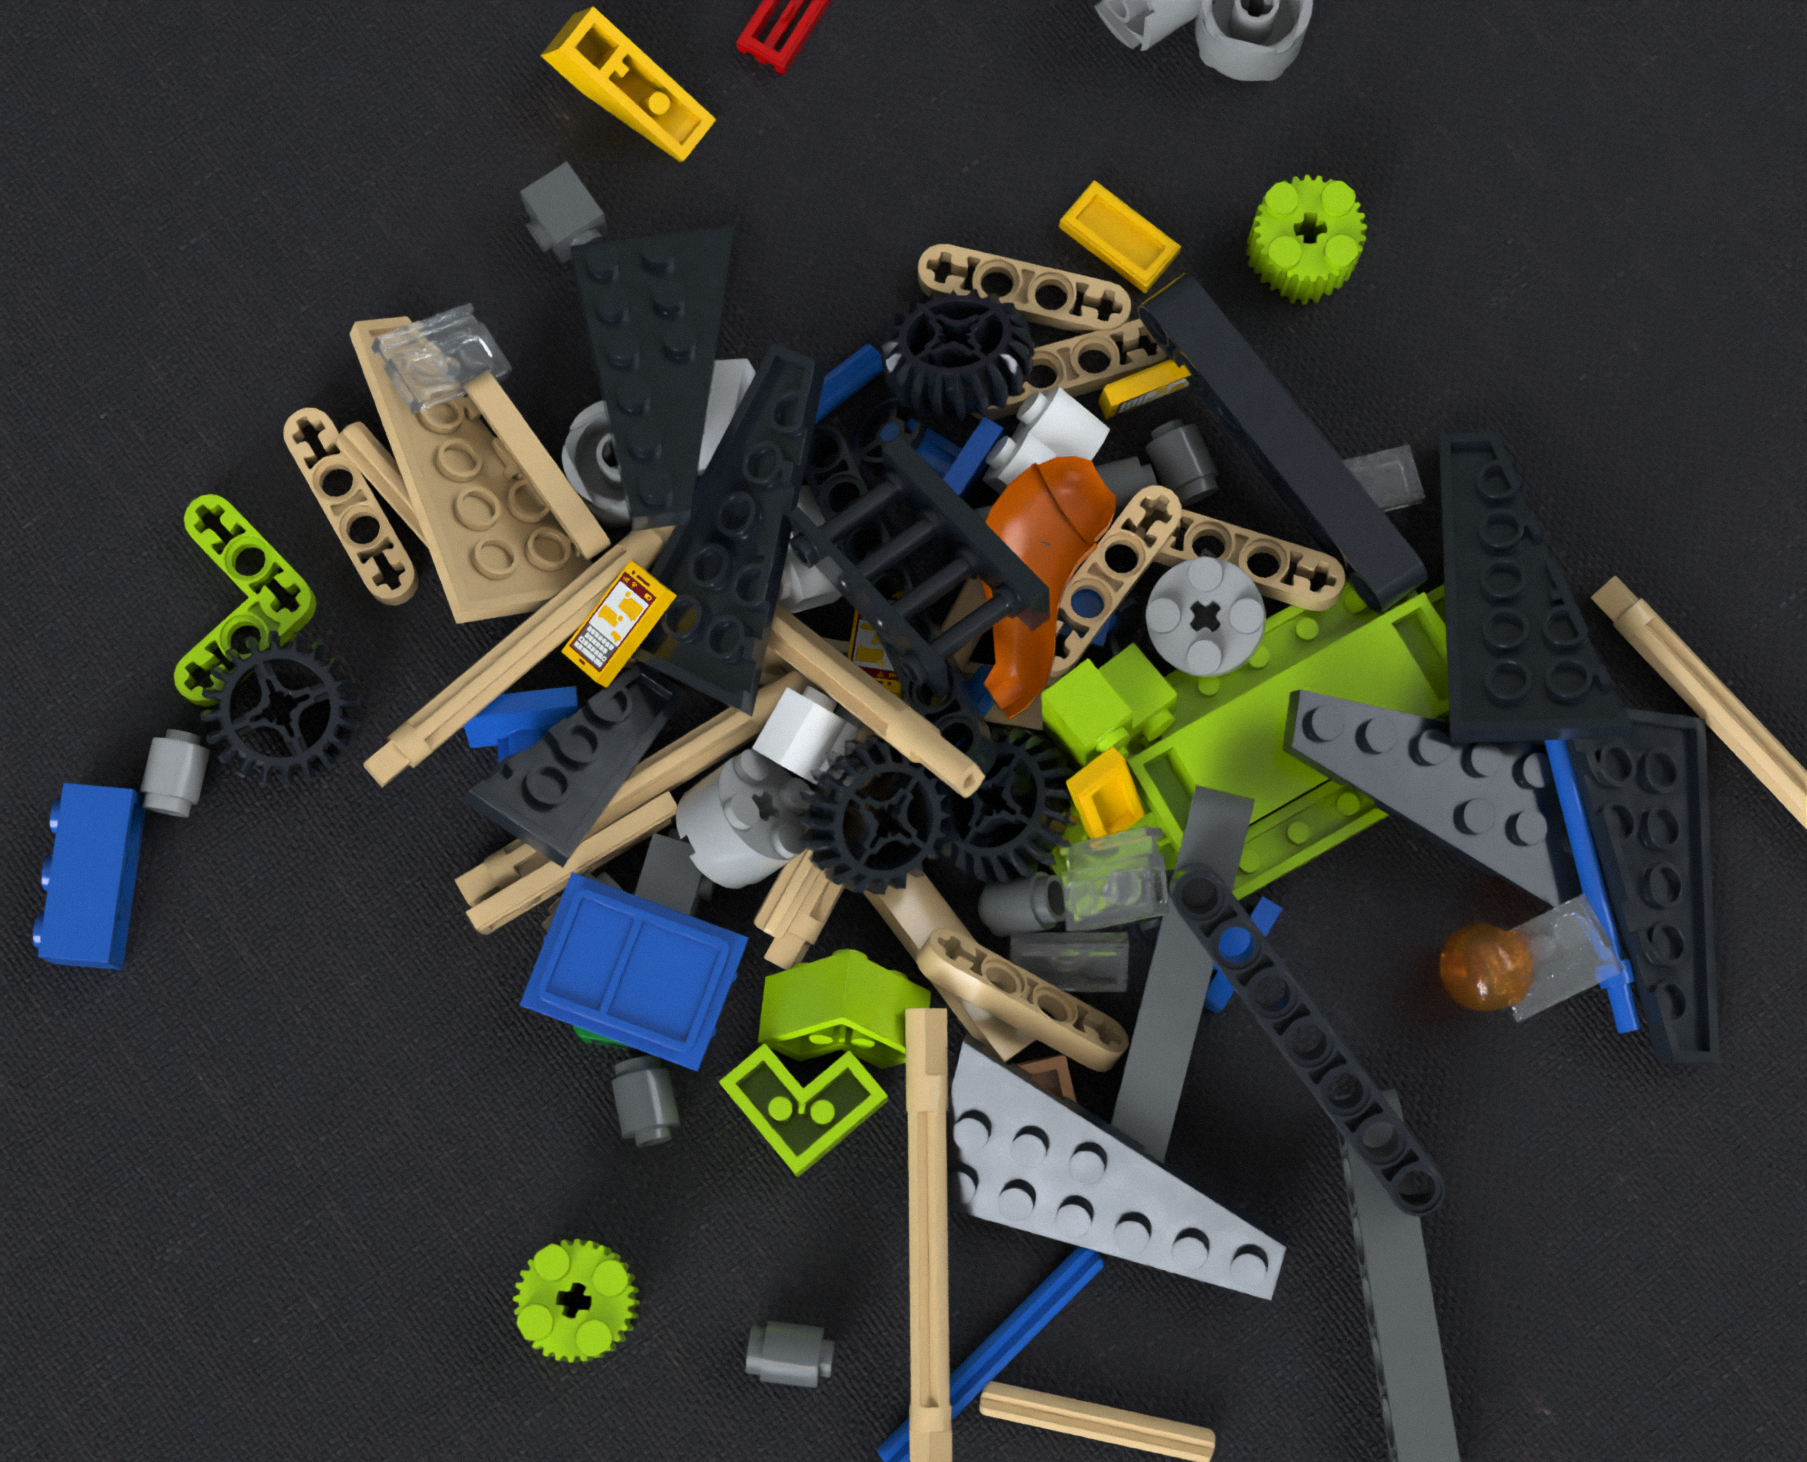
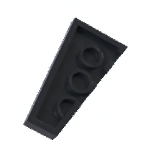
[464,662,687,868]

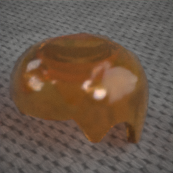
[1438,923,1532,1012]

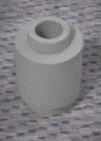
[140,729,210,818]

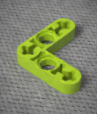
[174,494,316,707]

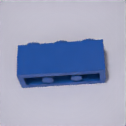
[33,783,146,970]

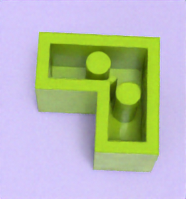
[1041,642,1178,772]
[758,949,931,1069]
[719,1043,888,1178]

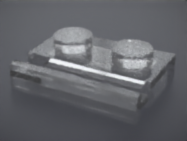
[371,303,512,414]
[1059,826,1169,932]
[1477,893,1625,1022]

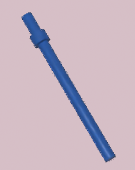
[1544,740,1641,1033]

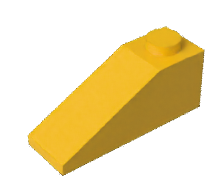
[540,6,716,162]

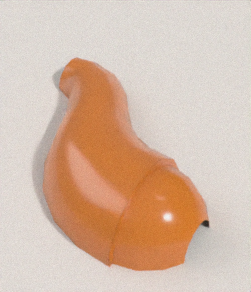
[981,456,1116,720]

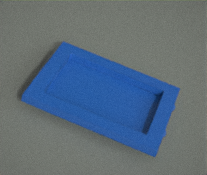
[520,872,749,1072]

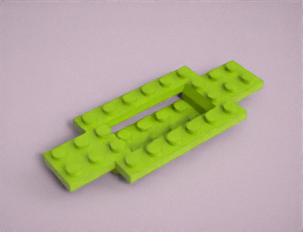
[1048,579,1449,925]

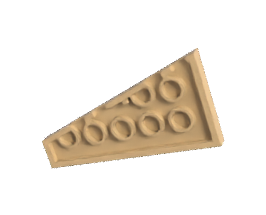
[350,316,593,624]

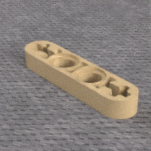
[918,244,1131,334]
[970,319,1170,420]
[463,370,611,561]
[283,408,419,605]
[1050,485,1182,677]
[1129,502,1345,611]
[916,928,1129,1072]

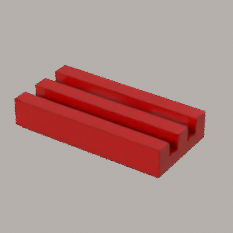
[736,0,832,76]

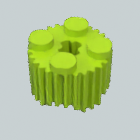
[1246,175,1367,305]
[513,1239,641,1362]

